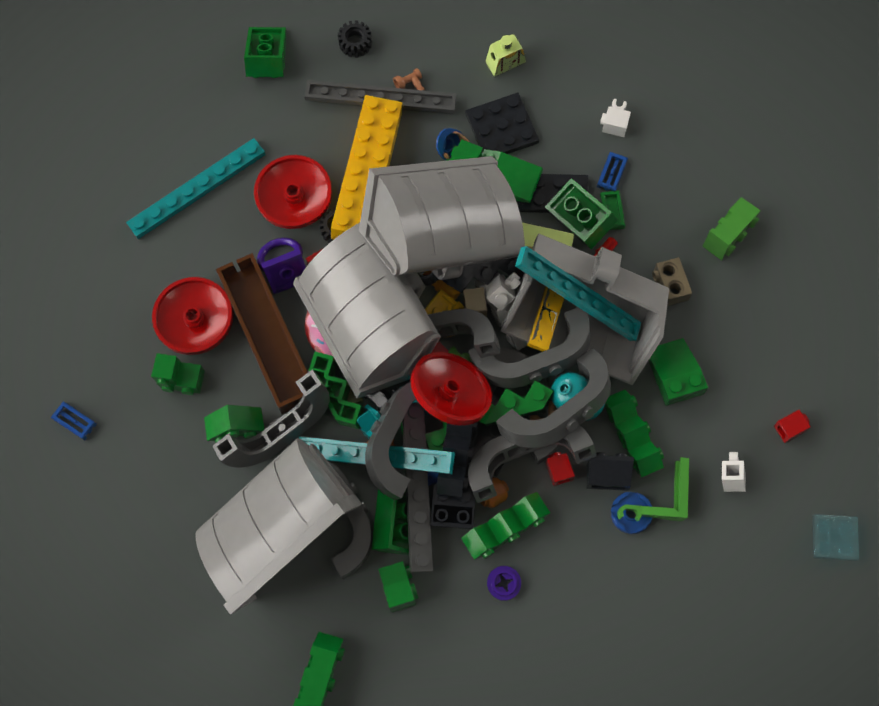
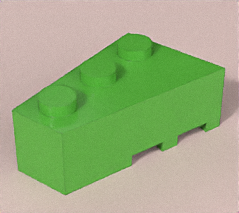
[702,197,760,261]

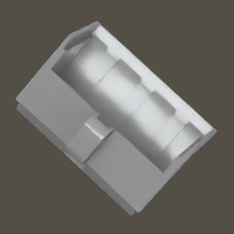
[359,156,525,280]
[293,223,441,398]
[500,234,669,385]
[195,438,362,615]

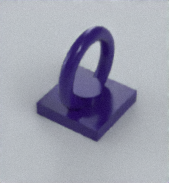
[257,237,306,294]

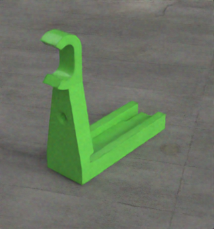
[617,457,689,521]

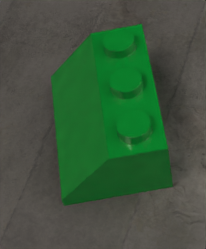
[371,490,409,555]

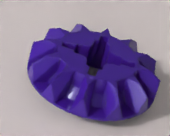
[487,566,521,601]

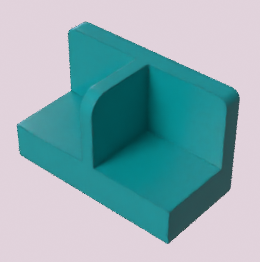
[357,404,381,439]

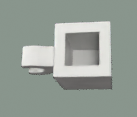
[600,99,631,137]
[485,272,521,311]
[722,452,746,492]

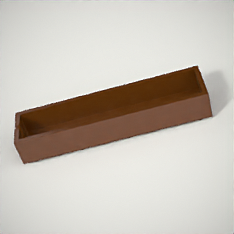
[216,253,308,414]

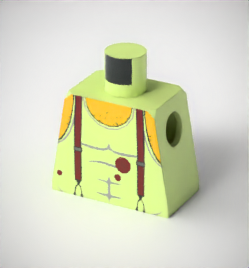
[486,34,526,77]

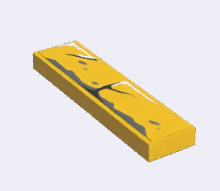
[527,286,564,352]

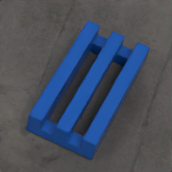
[597,152,628,191]
[51,401,97,441]

